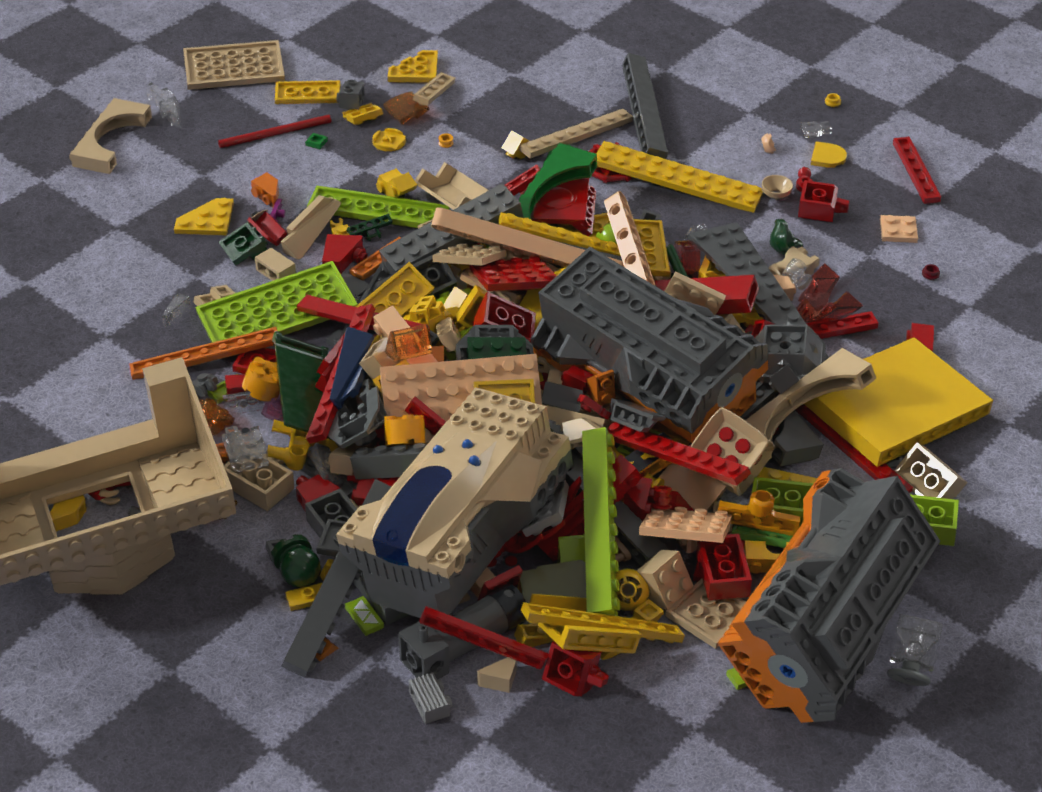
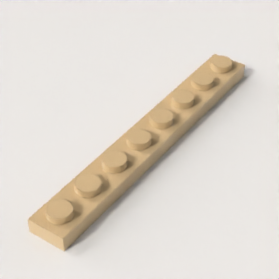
[520,109,633,158]

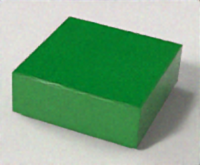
[305,133,328,149]

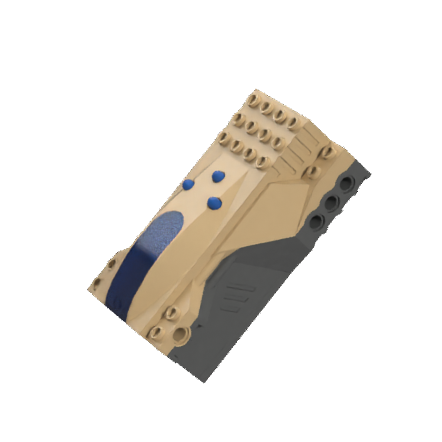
[336,387,574,618]

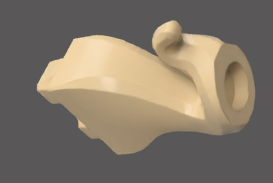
[768,246,820,283]

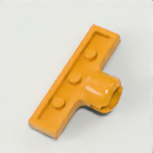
[718,490,801,536]

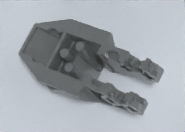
[328,374,388,449]

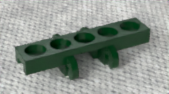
[347,214,393,242]

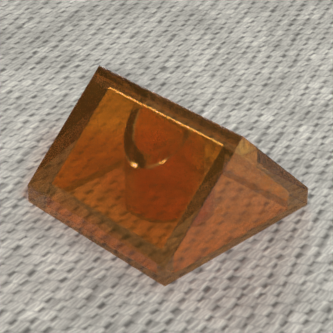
[385,324,432,362]

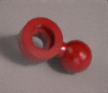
[796,167,813,192]

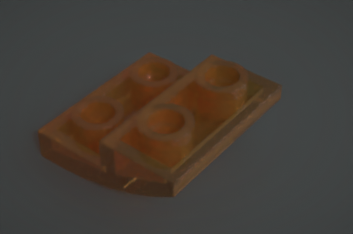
[383,92,430,125]

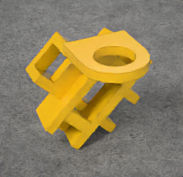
[409,295,445,334]

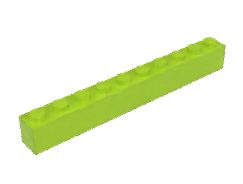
[582,427,620,616]

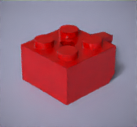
[798,180,849,222]
[542,641,609,696]

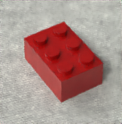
[696,534,752,601]

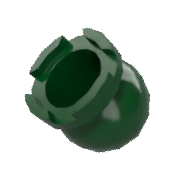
[271,534,321,588]

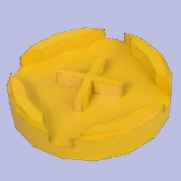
[372,128,406,152]

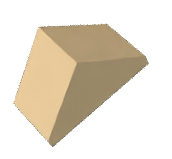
[477,657,517,693]

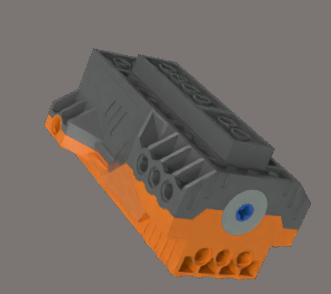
[531,247,768,443]
[717,468,940,723]

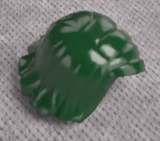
[769,219,804,255]

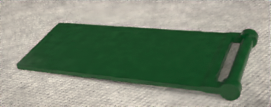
[272,331,331,440]

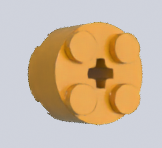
[242,357,280,402]
[384,415,425,446]

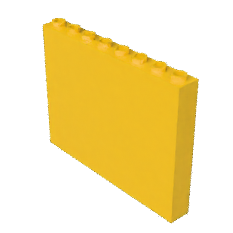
[804,337,993,467]

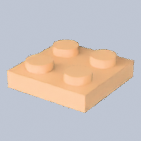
[880,215,918,243]

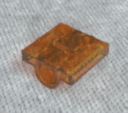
[199,398,235,436]

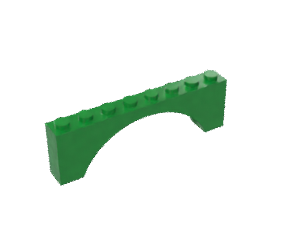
[519,143,598,219]

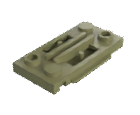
[520,560,586,603]

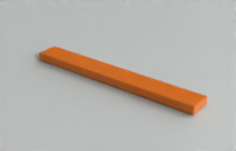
[129,327,278,380]

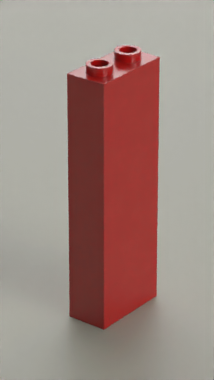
[654,275,759,315]

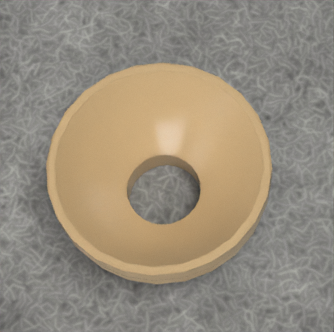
[761,175,793,199]

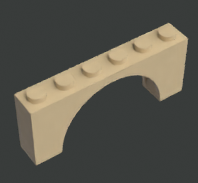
[70,98,152,174]

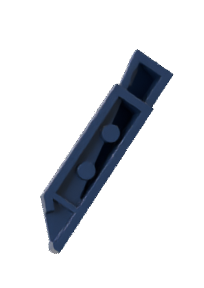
[330,327,375,410]

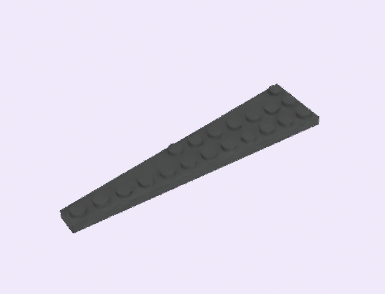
[688,222,829,360]

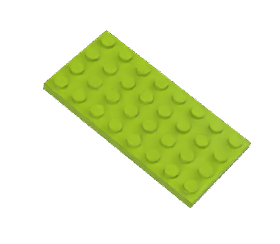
[195,261,358,343]

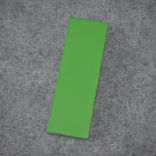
[731,525,793,548]

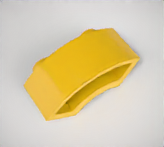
[376,168,417,197]

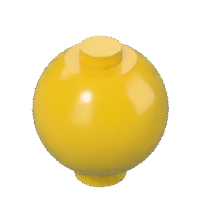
[616,569,650,611]

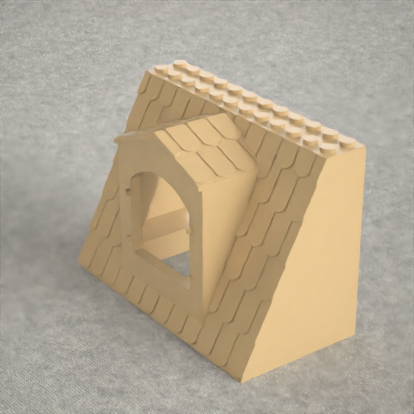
[0,357,236,594]

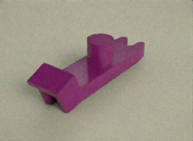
[270,198,285,222]

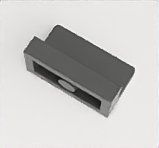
[542,381,583,413]

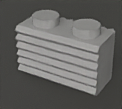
[409,672,452,724]

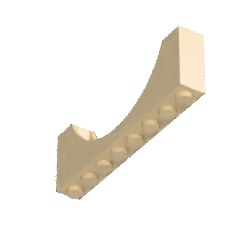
[745,348,877,459]

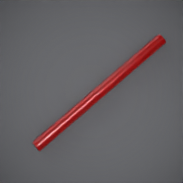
[218,115,331,148]

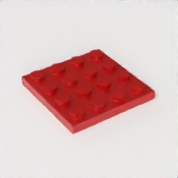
[470,257,556,291]

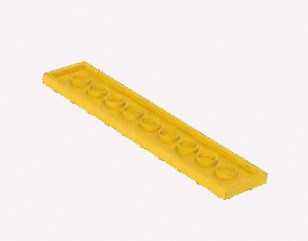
[596,141,763,213]

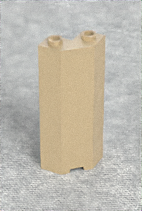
[415,162,489,210]

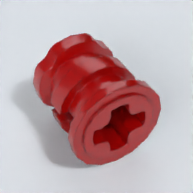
[652,486,672,510]

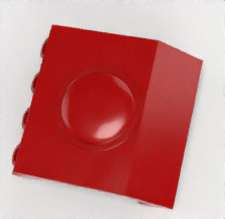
[520,178,596,236]

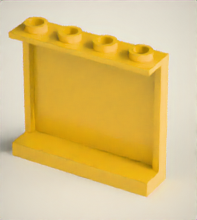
[529,594,642,654]

